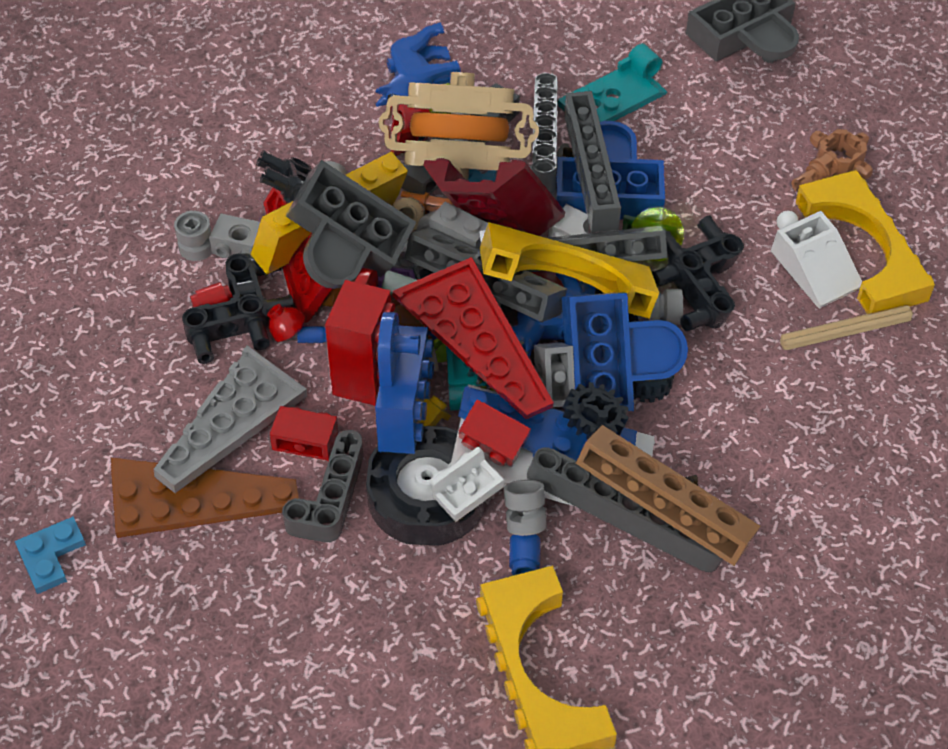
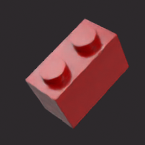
[459,399,531,467]
[270,406,339,461]

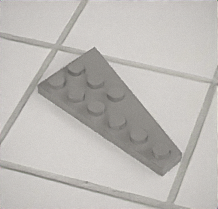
[154,345,307,493]

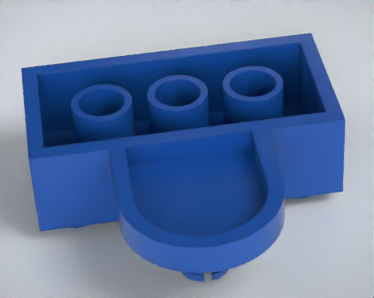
[556,121,665,221]
[562,293,688,411]
[375,312,434,454]

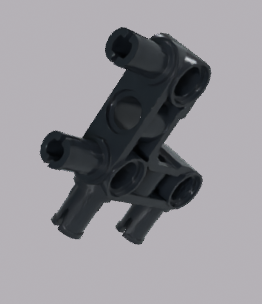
[256,150,312,203]
[652,215,744,332]
[182,253,295,364]

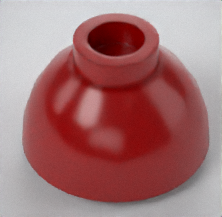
[267,304,306,342]

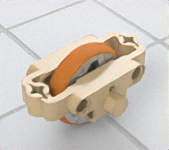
[379,72,539,180]

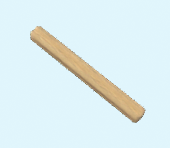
[780,305,913,350]

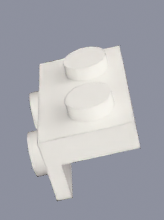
[430,447,505,522]

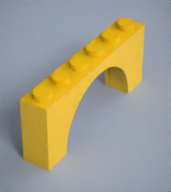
[250,151,408,274]
[795,170,935,314]
[480,222,659,319]
[476,566,617,749]

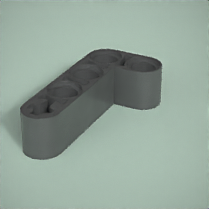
[282,430,364,542]

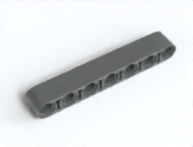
[532,73,558,193]
[527,448,723,572]

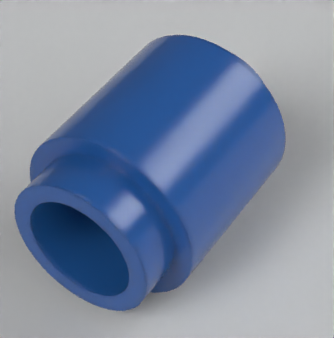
[509,534,541,575]

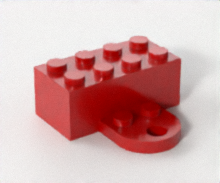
[325,268,395,406]

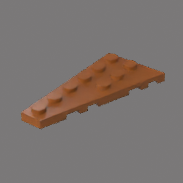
[110,457,299,538]

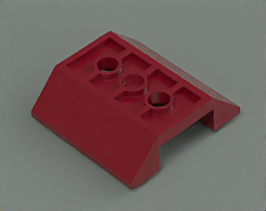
[423,158,565,236]

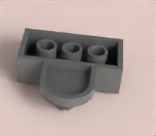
[685,0,799,63]
[286,160,416,289]

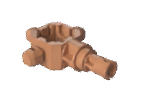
[791,129,873,192]

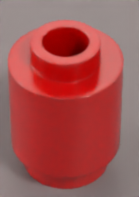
[190,282,233,307]

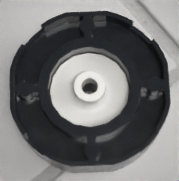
[366,426,486,546]

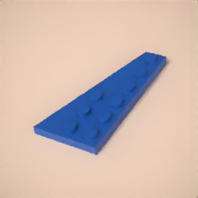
[458,386,637,461]

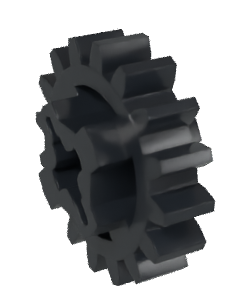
[562,382,629,440]

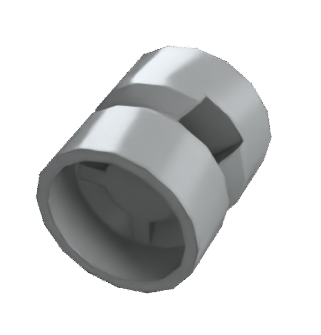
[174,211,212,261]
[649,289,683,325]
[504,480,547,536]

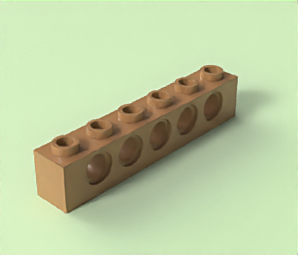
[576,425,761,566]

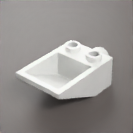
[771,211,862,309]

